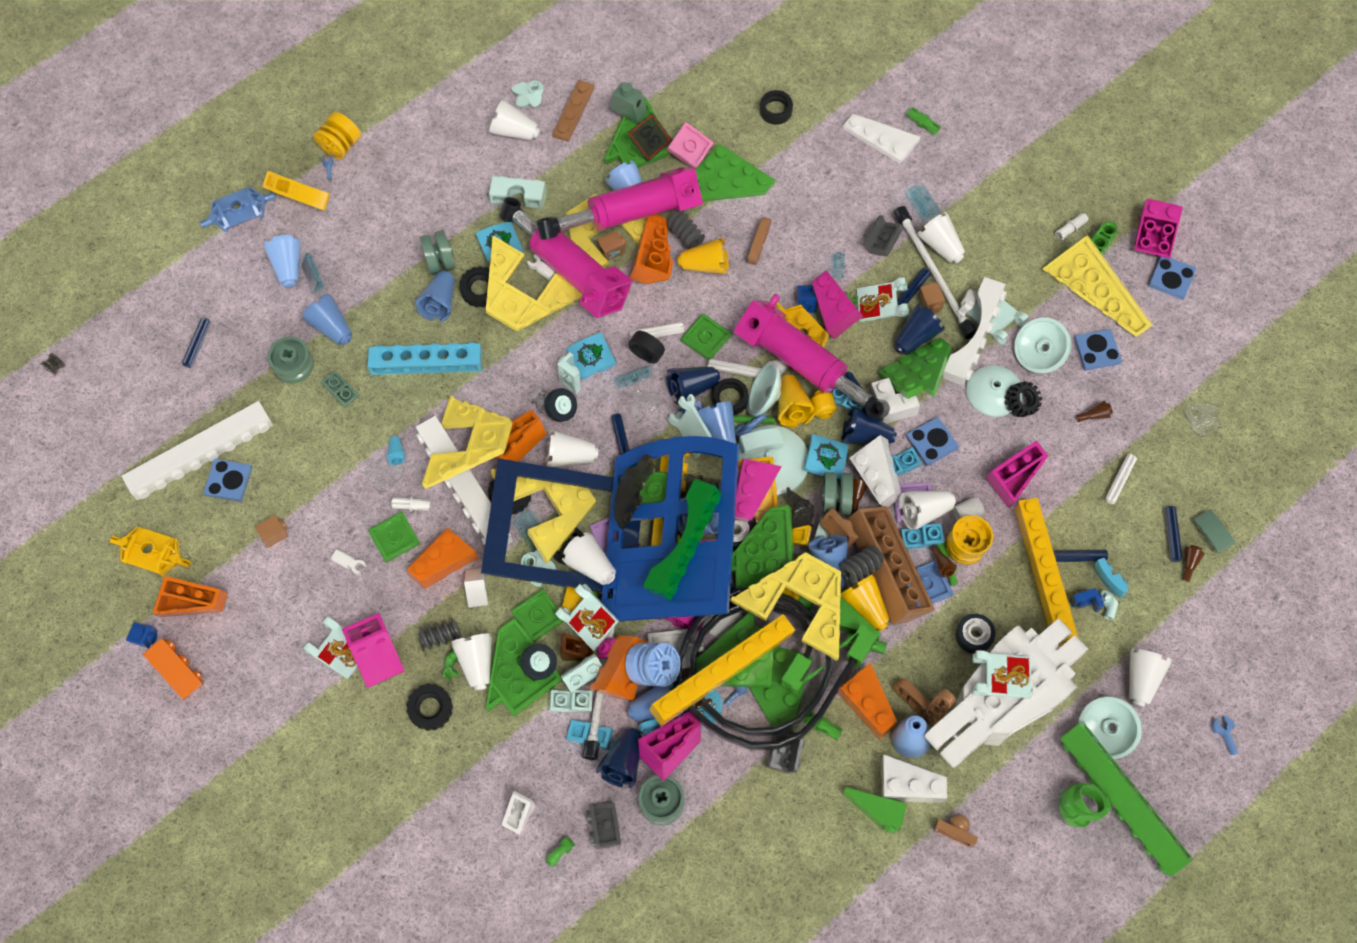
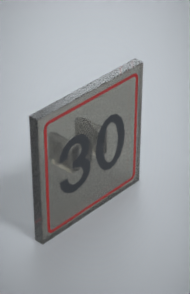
[626,112,672,162]

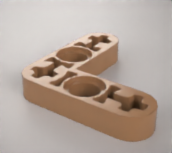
[893,678,956,726]

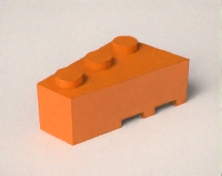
[494,409,547,462]
[407,528,479,589]
[152,576,228,617]
[589,635,647,701]
[143,638,203,700]
[839,663,897,740]

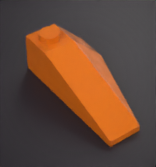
[629,214,673,284]

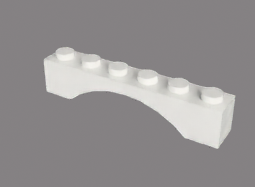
[943,277,1007,386]

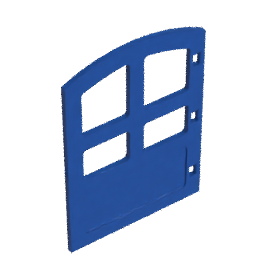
[601,436,739,621]

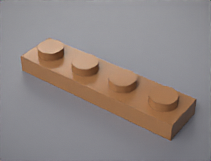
[552,80,595,142]

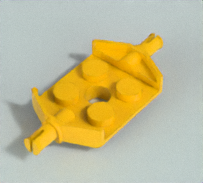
[775,302,829,348]
[110,527,191,576]

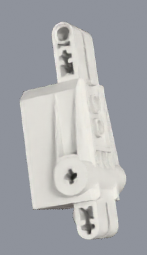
[924,619,1088,768]

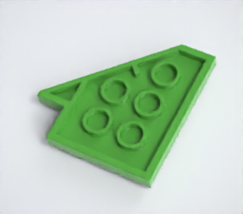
[605,97,672,168]
[696,144,775,202]
[878,338,952,399]
[731,505,794,589]
[696,612,773,688]
[486,618,563,717]
[748,647,813,731]

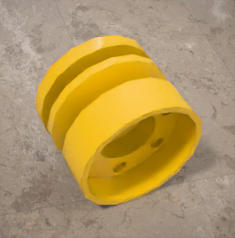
[313,112,361,160]
[945,515,994,565]

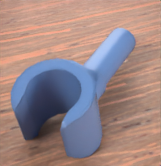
[322,155,334,180]
[724,687,747,706]

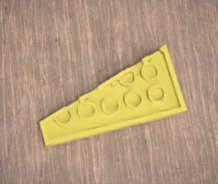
[1043,236,1153,337]

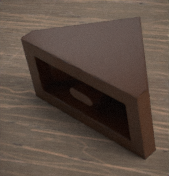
[560,633,594,661]

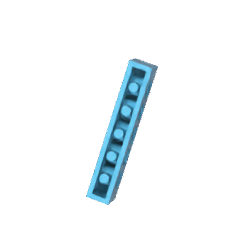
[368,342,482,375]

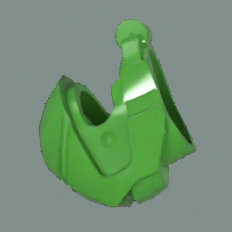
[1058,784,1112,827]

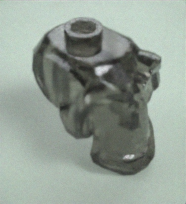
[786,487,815,533]

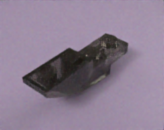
[614,454,656,530]

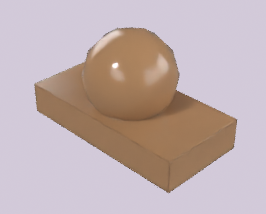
[819,508,859,549]
[934,814,979,848]

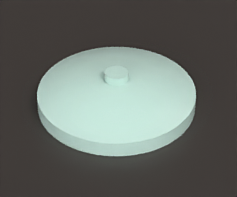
[737,425,808,497]

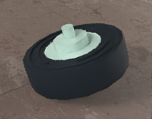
[544,388,577,422]
[520,643,557,680]

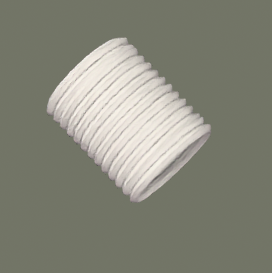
[953,497,985,521]

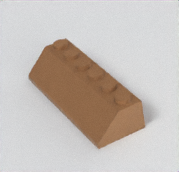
[848,506,935,625]

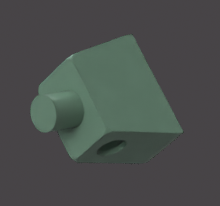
[610,82,647,123]

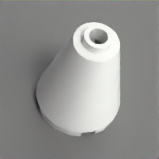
[489,100,540,141]
[917,212,965,264]
[546,430,598,468]
[899,491,956,530]
[563,532,616,585]
[451,633,492,691]
[1129,648,1172,707]

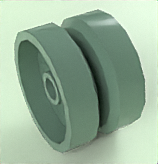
[419,230,456,275]
[268,336,314,384]
[821,472,853,515]
[638,775,685,826]

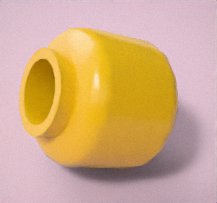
[810,390,837,419]

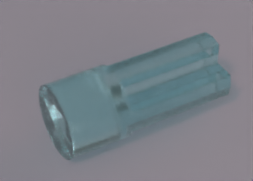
[833,252,845,279]

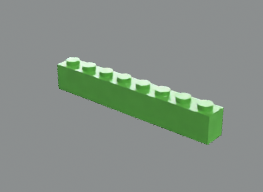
[1060,722,1194,877]

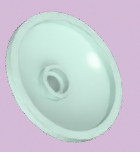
[1015,317,1071,374]
[747,362,782,417]
[966,365,1023,417]
[1078,697,1142,759]

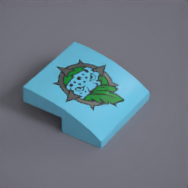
[476,222,524,264]
[566,333,617,380]
[804,434,848,481]

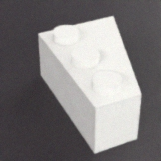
[850,435,902,507]
[881,754,947,803]

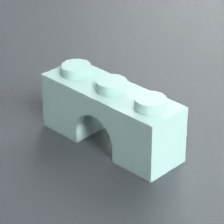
[489,176,547,209]

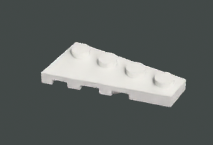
[843,114,921,164]

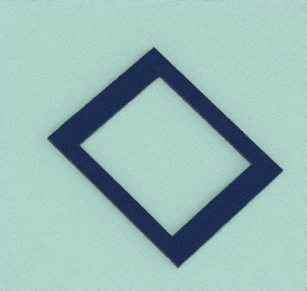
[481,459,641,594]

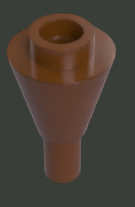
[1076,400,1113,422]
[851,477,868,513]
[930,545,957,577]
[1182,545,1205,582]

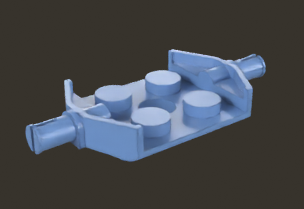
[200,187,276,233]

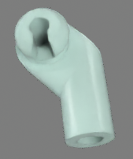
[1100,590,1118,621]

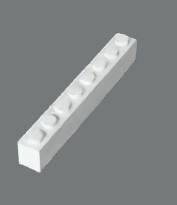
[122,401,273,500]
[416,416,513,547]

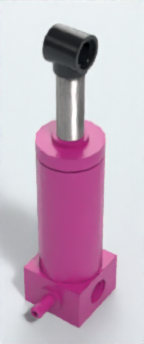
[536,167,703,240]
[500,197,633,318]
[733,294,890,419]

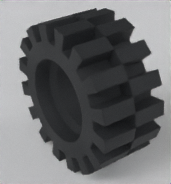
[1005,381,1042,417]

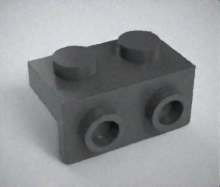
[864,215,903,257]
[766,730,805,774]
[586,802,621,849]

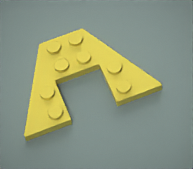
[566,194,647,267]
[485,236,582,332]
[422,396,513,489]
[491,469,596,564]
[731,552,841,661]

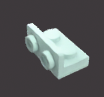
[558,352,581,394]
[560,654,603,693]

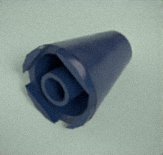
[894,303,945,355]
[666,367,720,405]
[841,406,897,445]
[596,728,642,788]

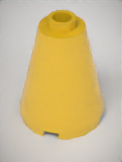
[678,238,729,274]
[778,374,815,428]
[841,574,890,632]

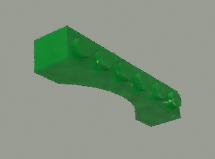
[643,479,722,601]

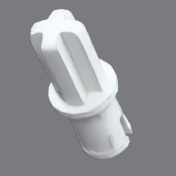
[1055,213,1089,241]
[391,496,431,512]

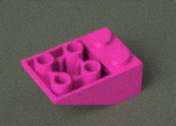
[1134,198,1183,259]
[342,613,405,688]

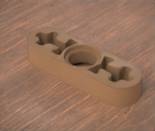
[748,217,772,265]

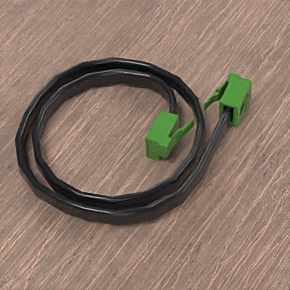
[676,588,877,750]

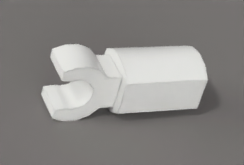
[527,254,558,282]
[958,289,977,317]
[331,549,367,576]

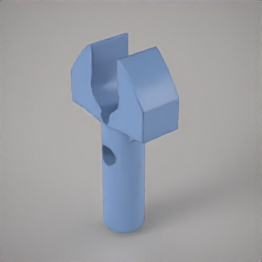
[735,414,766,438]
[1212,716,1238,755]

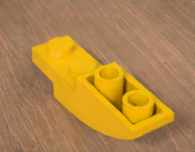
[262,171,330,211]

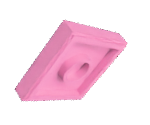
[666,122,714,170]

